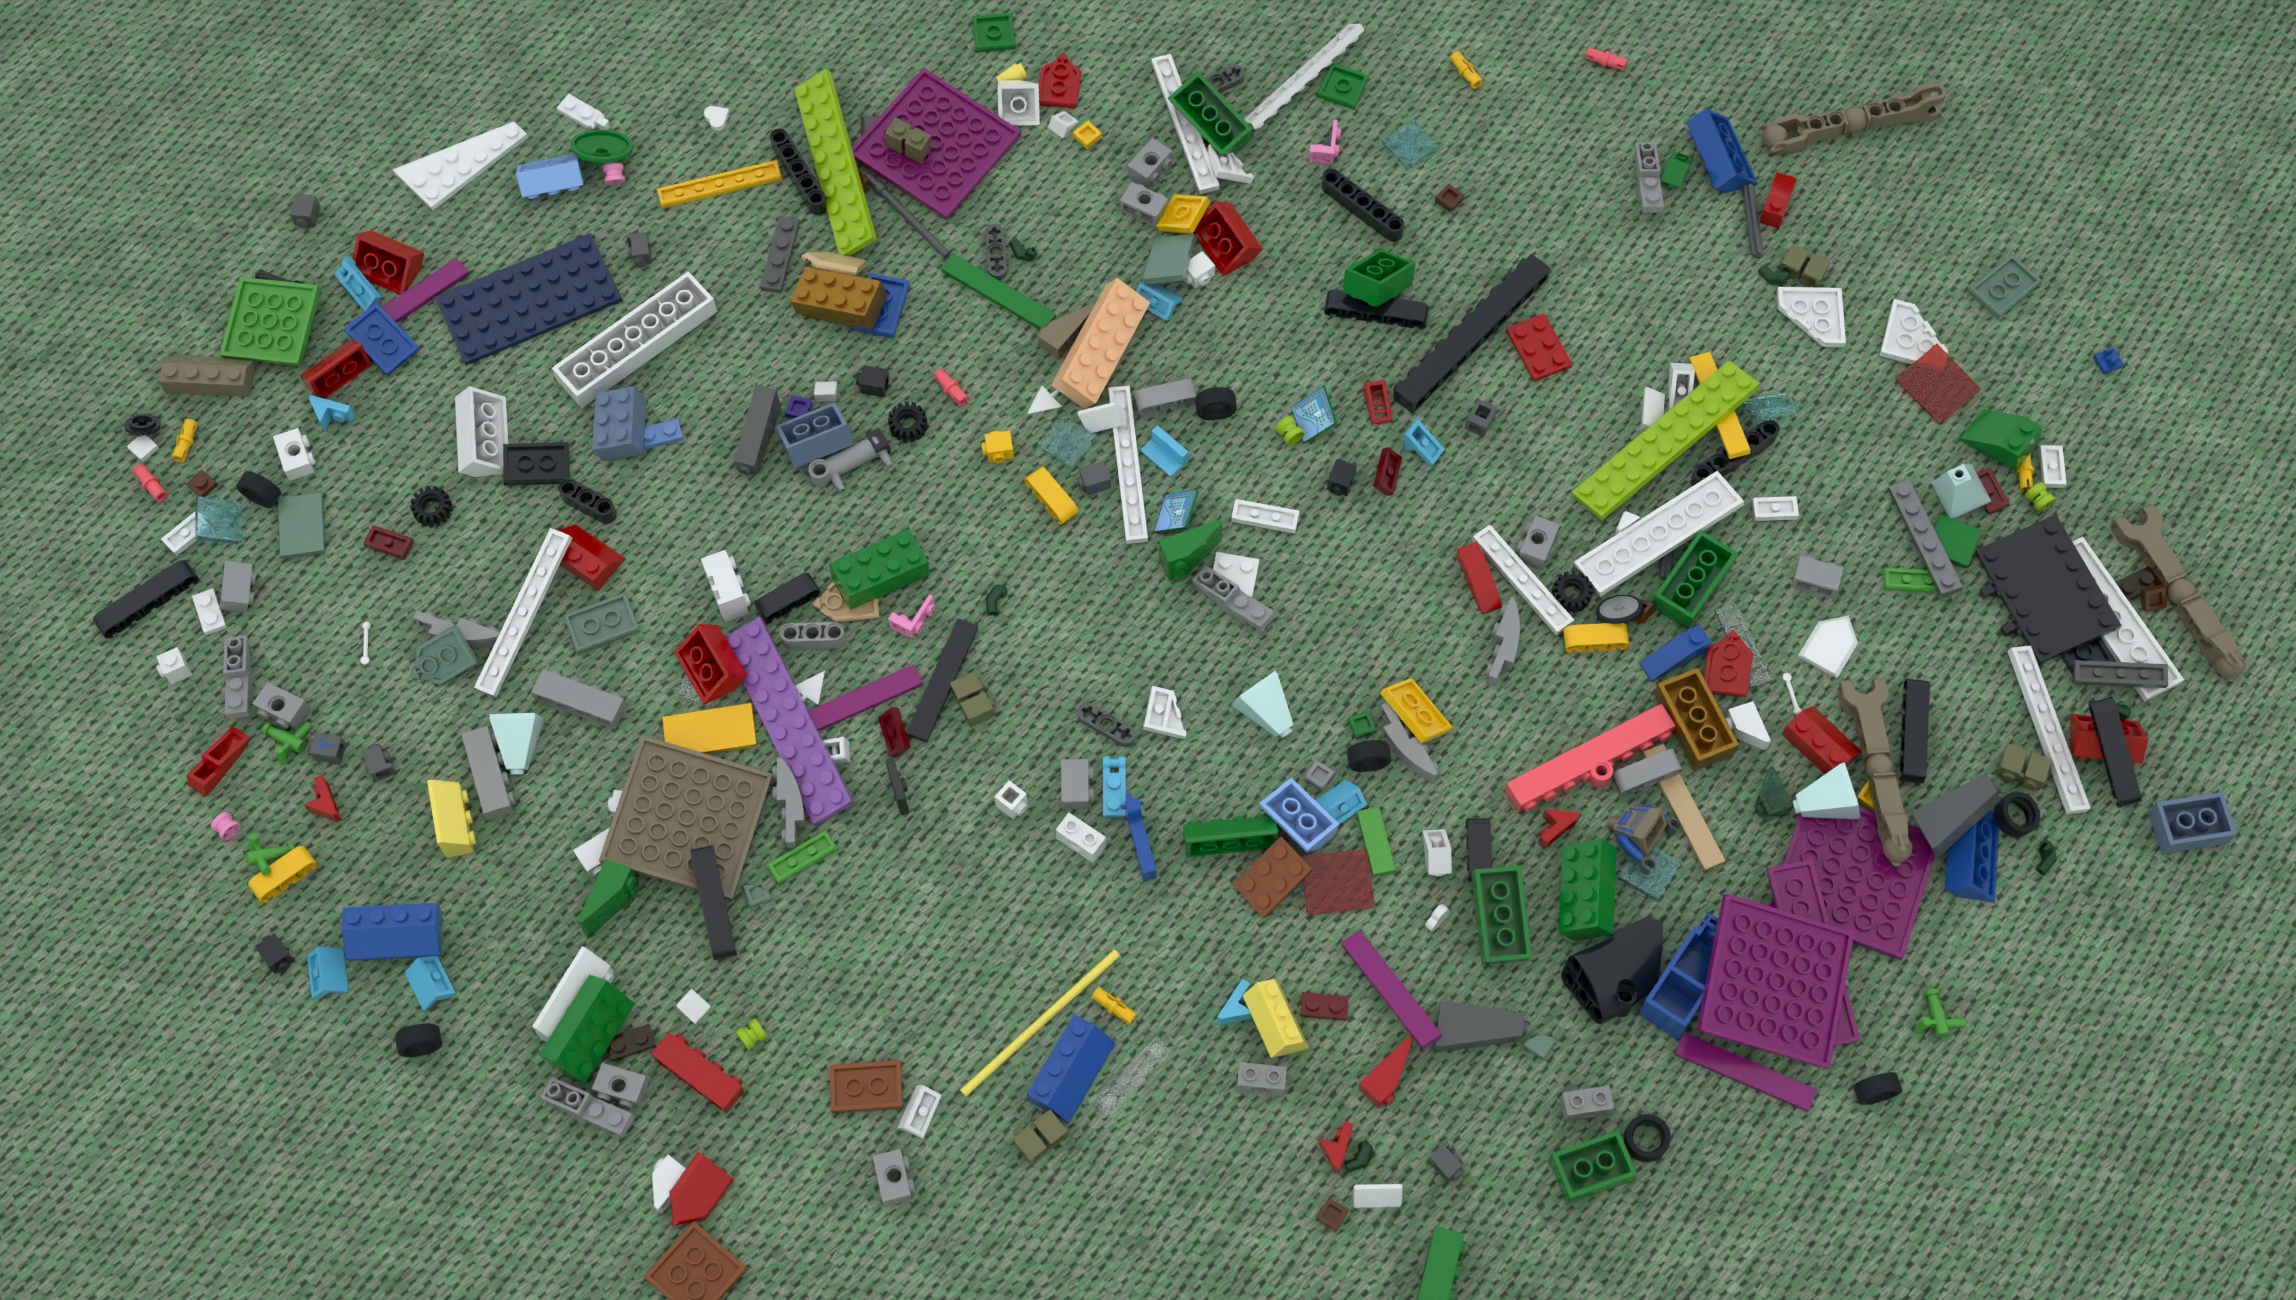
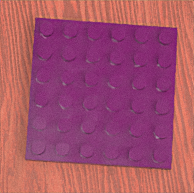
[852,68,1021,221]
[1769,807,1935,961]
[1697,894,1854,1069]

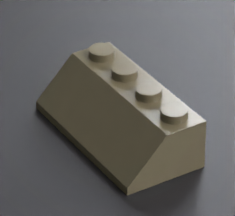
[158,355,257,397]

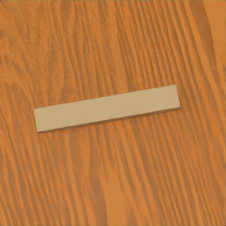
[1642,743,1725,872]

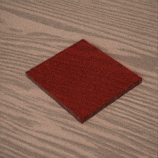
[1895,344,1981,425]
[1302,849,1375,915]

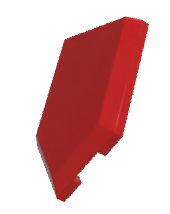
[1039,53,1081,108]
[1704,630,1753,697]
[669,1152,734,1226]

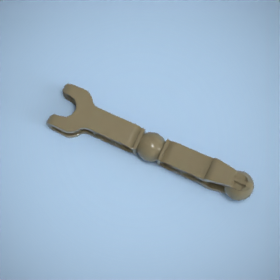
[1760,83,1947,154]
[2110,504,2245,682]
[1838,678,1912,867]

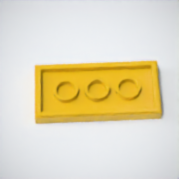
[662,703,757,754]

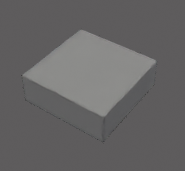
[1304,760,1335,791]

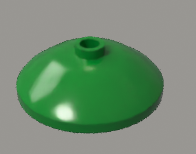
[570,130,633,165]

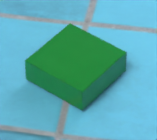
[1348,711,1377,739]

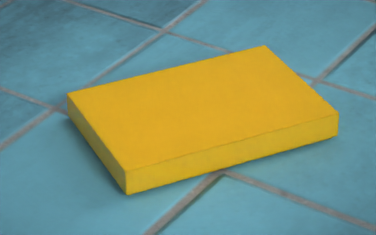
[1380,678,1453,744]

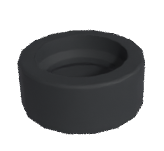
[1195,387,1237,420]
[236,471,281,508]
[1347,740,1391,772]
[1994,792,2041,838]
[395,1023,442,1057]
[1853,1072,1903,1105]
[1623,1114,1671,1162]

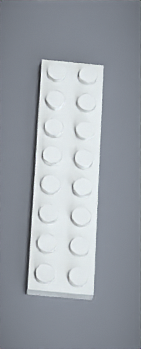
[1574,471,1744,597]
[2072,537,2184,702]

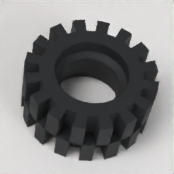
[888,401,928,443]
[410,486,453,527]
[1552,571,1593,613]

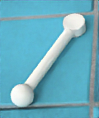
[360,621,371,665]
[1782,673,1802,716]

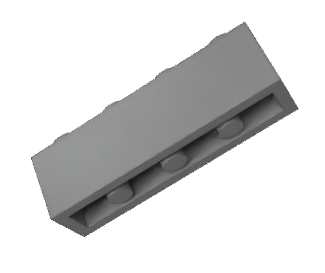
[531,669,627,729]
[461,726,516,821]

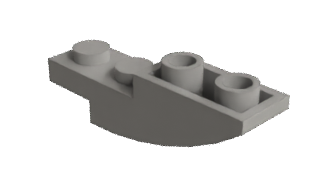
[1635,142,1664,213]
[1192,565,1275,632]
[1485,598,1520,686]
[413,610,500,648]
[223,635,253,720]
[1380,702,1439,783]
[773,757,806,849]
[540,1077,635,1138]

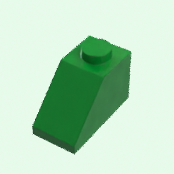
[1661,151,1694,189]

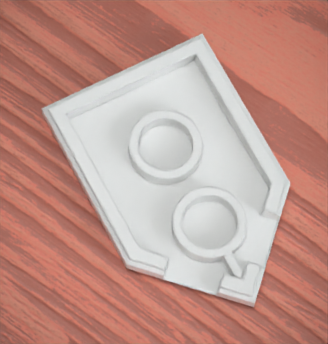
[1797,615,1858,678]

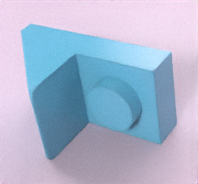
[309,395,355,431]
[1404,419,1445,465]
[1217,979,1253,1025]

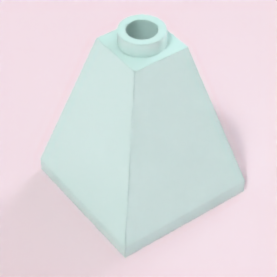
[1931,464,1991,519]
[1232,671,1293,738]
[490,713,544,775]
[1792,763,1861,819]

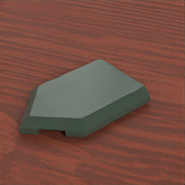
[411,625,478,685]

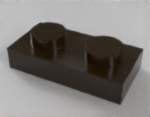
[2115,566,2161,601]
[607,1024,656,1062]

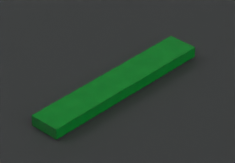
[941,254,1056,330]

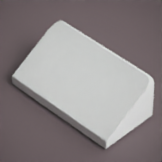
[1641,387,1665,431]
[1078,402,1126,433]
[898,1085,942,1138]
[1353,1184,1402,1208]

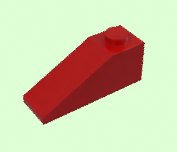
[1759,172,1797,229]
[1358,1036,1413,1109]

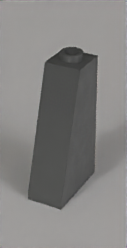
[734,385,781,476]
[1911,773,2001,857]
[1434,1001,1528,1052]

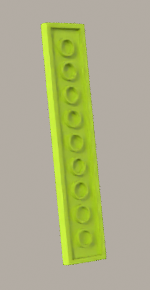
[794,69,877,256]
[1572,361,1760,521]

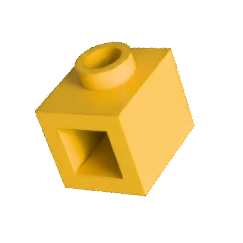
[981,430,1014,463]

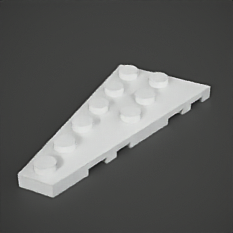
[393,122,528,211]

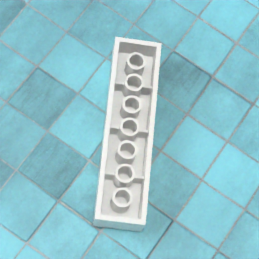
[552,272,717,409]

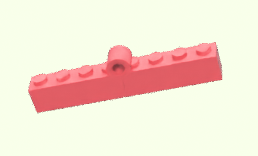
[1505,704,1676,813]

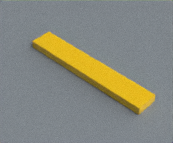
[657,160,782,209]
[1689,352,1750,459]

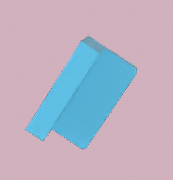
[1136,281,1184,321]
[1141,425,1189,477]
[1315,780,1367,824]
[307,947,348,999]
[405,956,455,1011]

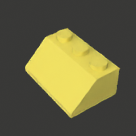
[427,780,477,858]
[1243,979,1309,1058]

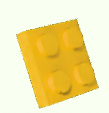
[1156,194,1210,234]

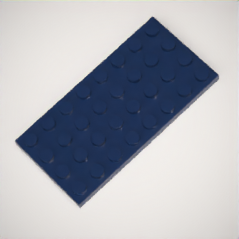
[435,233,623,366]

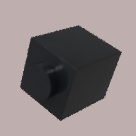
[856,365,890,397]
[1327,459,1357,496]
[255,933,295,974]

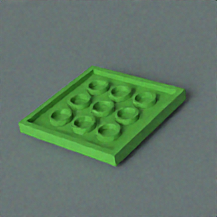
[220,277,321,367]

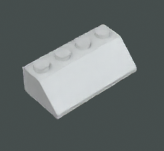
[455,386,508,477]
[532,946,614,1042]

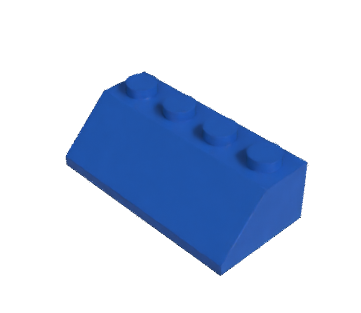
[1687,108,1758,193]
[1945,811,1999,902]
[342,903,443,961]
[1027,1014,1116,1124]

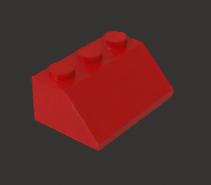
[1193,201,1263,276]
[352,230,424,295]
[300,339,372,399]
[557,524,626,591]
[674,624,748,704]
[1782,706,1862,775]
[2070,713,2148,765]

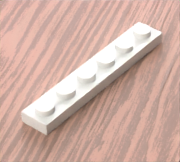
[1472,525,1574,636]

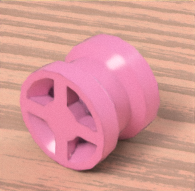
[603,163,625,185]
[211,812,241,841]

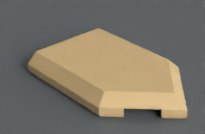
[801,252,867,276]
[812,582,880,622]

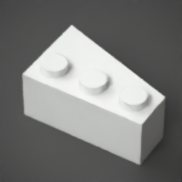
[701,550,751,623]

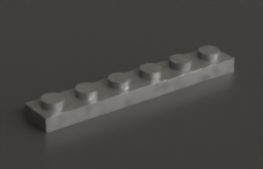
[1888,480,1963,598]

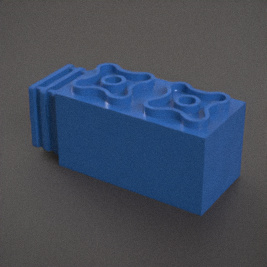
[1638,913,1718,1040]

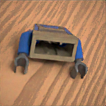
[1607,805,1680,875]

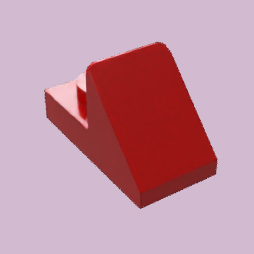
[304,775,342,822]
[1538,809,1580,850]
[1318,1121,1353,1174]

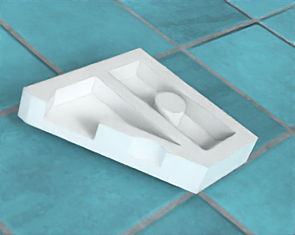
[1207,144,1254,184]
[1213,552,1260,597]
[1143,686,1187,739]

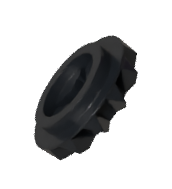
[124,414,160,437]

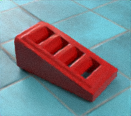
[1362,380,1393,425]

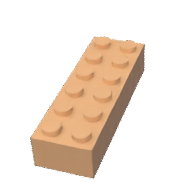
[1051,278,1150,409]

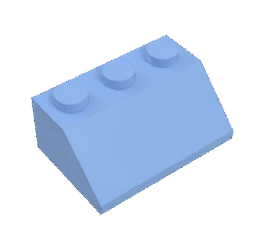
[516,154,584,199]
[1259,778,1339,852]

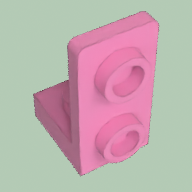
[1309,120,1341,164]
[888,594,936,639]

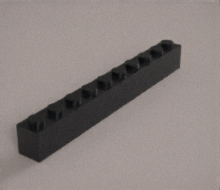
[1393,253,1551,414]

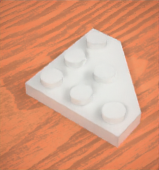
[1776,287,1846,347]
[1879,299,1948,372]

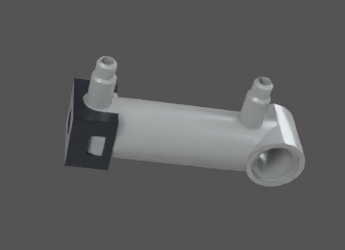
[808,428,893,492]

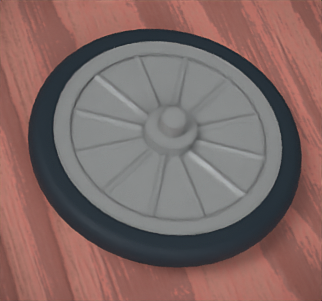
[1596,595,1643,624]

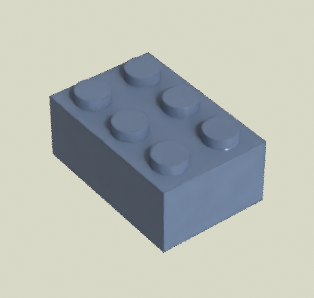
[592,386,646,461]
[775,402,854,468]
[2148,792,2237,854]

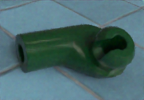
[1758,265,1790,285]
[1344,1141,1373,1173]

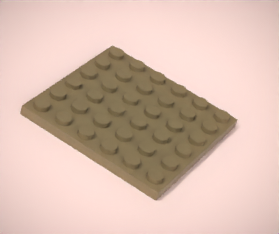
[599,735,773,901]

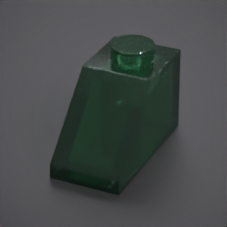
[1754,766,1794,822]

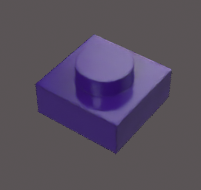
[785,395,813,419]

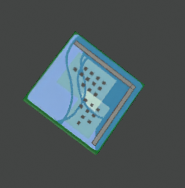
[1291,386,1337,444]
[1153,490,1199,533]

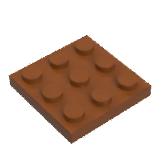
[643,1221,747,1300]

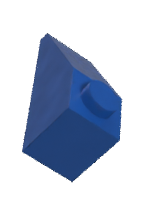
[1639,624,1711,682]

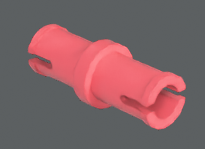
[1585,47,1628,72]
[933,369,970,407]
[133,464,168,502]

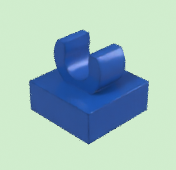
[2093,347,2124,375]

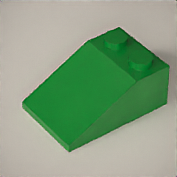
[1960,409,2043,470]
[1159,519,1222,581]
[577,859,639,937]

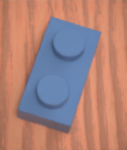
[643,419,683,450]

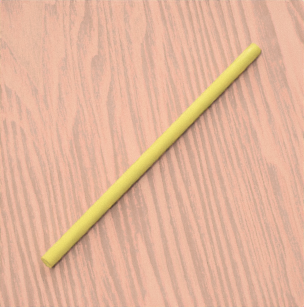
[960,949,1120,1097]

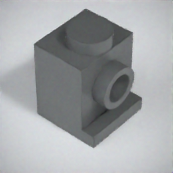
[626,232,652,267]
[1465,399,1497,437]
[362,744,397,782]
[1427,1141,1465,1183]

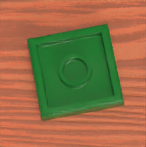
[972,13,1016,53]
[1317,63,1370,110]
[1934,514,1982,569]

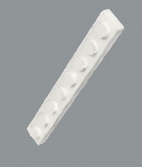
[1244,24,1364,130]
[1151,54,1219,195]
[1108,386,1148,544]
[474,528,572,697]
[2007,646,2091,814]

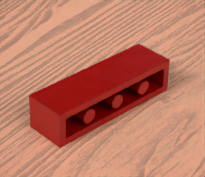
[651,1032,744,1114]

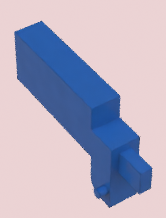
[1121,793,1156,882]

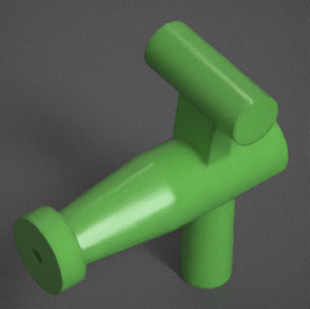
[262,721,312,765]
[246,834,294,875]
[1914,989,1966,1038]

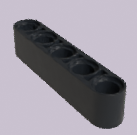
[770,128,827,215]
[1321,169,1404,242]
[1324,289,1429,329]
[1690,420,1780,486]
[93,560,199,639]
[1899,678,1930,784]
[2088,697,2142,808]
[690,845,737,960]

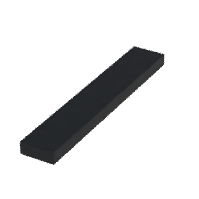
[906,619,978,743]

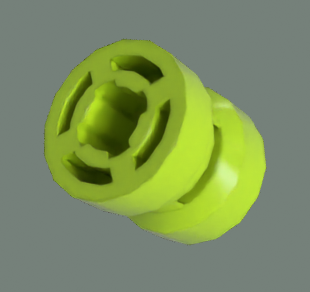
[1275,416,1305,446]
[2025,482,2056,513]
[735,1018,768,1051]

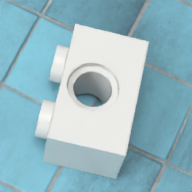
[273,428,316,481]
[1055,813,1106,863]

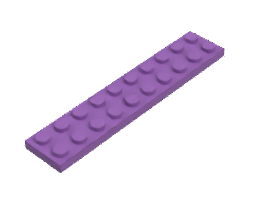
[725,616,854,826]

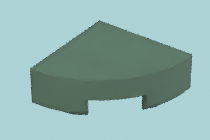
[743,885,772,908]
[1523,1035,1556,1060]

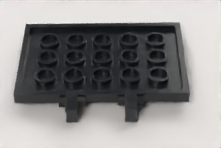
[1975,514,2122,665]

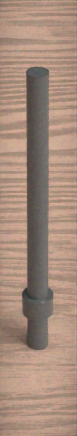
[865,172,951,258]

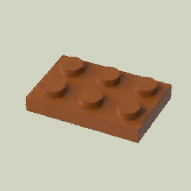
[1233,836,1314,918]
[830,1060,903,1113]

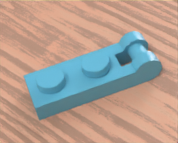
[334,256,381,311]
[1103,756,1126,818]

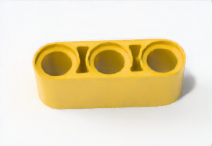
[1024,466,1079,525]
[1563,623,1630,653]
[248,846,317,903]

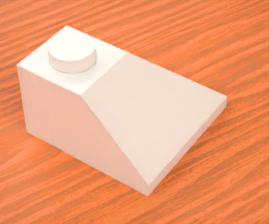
[998,80,1040,125]

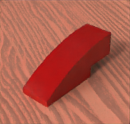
[1456,541,1502,614]
[187,727,250,796]

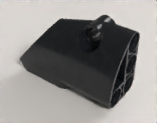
[1561,916,1663,1024]

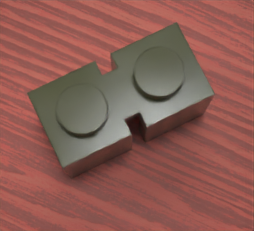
[885,118,932,164]
[1779,244,1831,287]
[950,672,996,727]
[1995,744,2052,790]
[1012,1110,1068,1165]

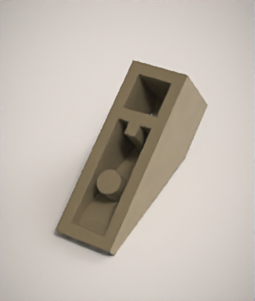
[1038,303,1095,359]

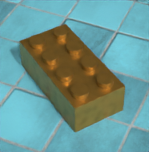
[790,266,888,330]
[1654,668,1739,771]

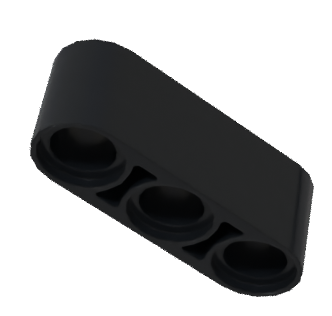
[558,479,617,524]
[755,573,821,624]
[1466,818,1492,882]

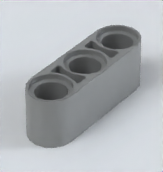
[1134,379,1197,416]
[780,622,846,650]
[1613,749,1683,796]

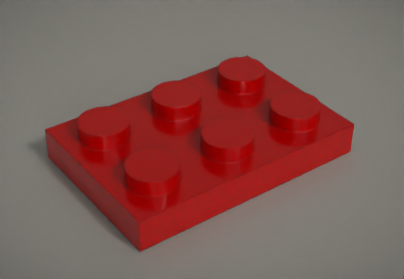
[1506,314,1573,382]

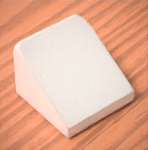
[1048,111,1079,138]
[814,382,837,402]
[1615,511,1640,535]
[676,989,711,1025]

